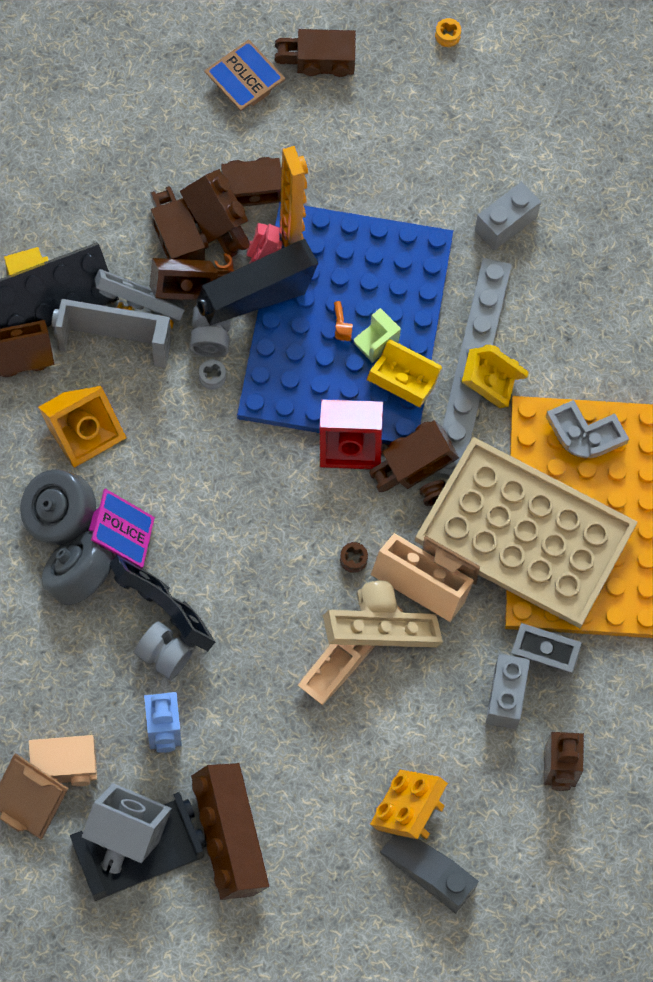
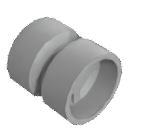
[190,305,231,357]
[134,621,194,680]

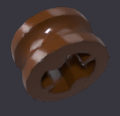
[419,480,446,506]
[340,542,368,573]

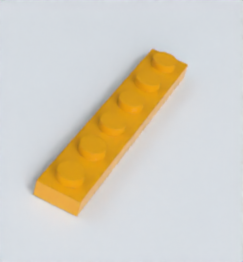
[280,146,308,247]

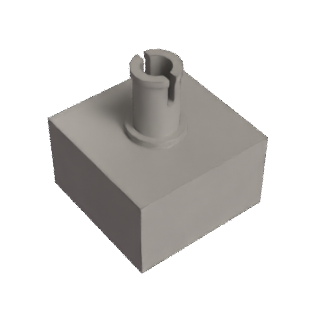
[82,783,172,874]

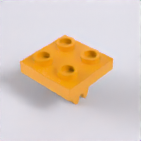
[370,769,448,840]

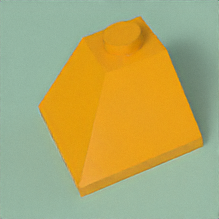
[38,386,127,468]

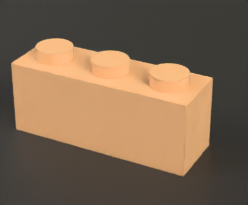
[371,533,474,622]

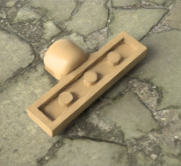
[323,580,443,648]

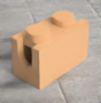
[29,735,97,786]

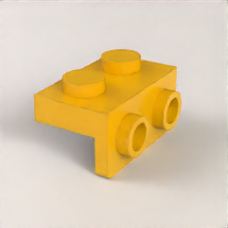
[367,339,442,407]
[462,345,529,408]

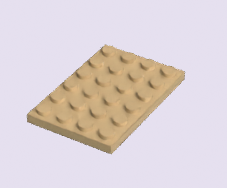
[415,437,637,629]

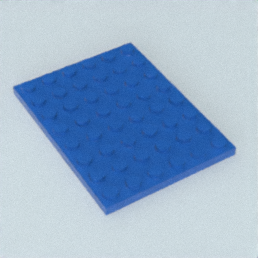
[237,202,454,445]

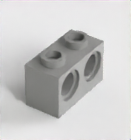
[485,654,530,729]

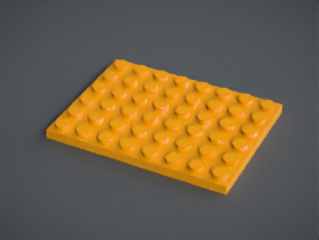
[505,396,653,638]

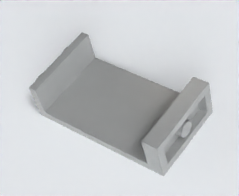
[52,299,172,368]

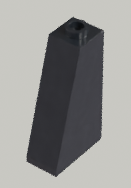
[196,239,318,325]

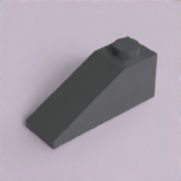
[380,834,479,914]

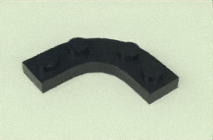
[110,554,215,652]

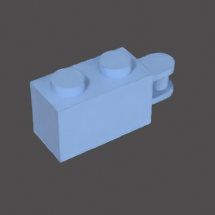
[144,692,182,753]

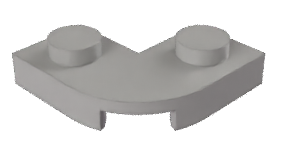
[545,400,629,458]

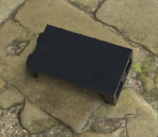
[70,792,207,901]

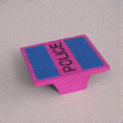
[89,488,155,568]

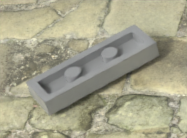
[95,269,185,321]

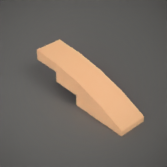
[298,606,403,705]

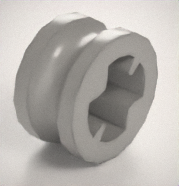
[199,359,226,390]

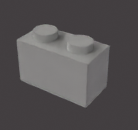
[475,181,541,251]
[511,623,583,674]

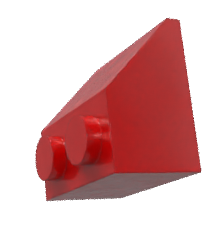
[320,400,383,469]

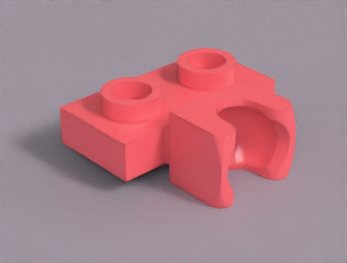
[246,223,283,264]

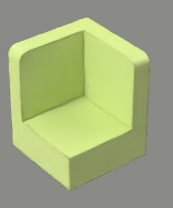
[354,308,401,363]

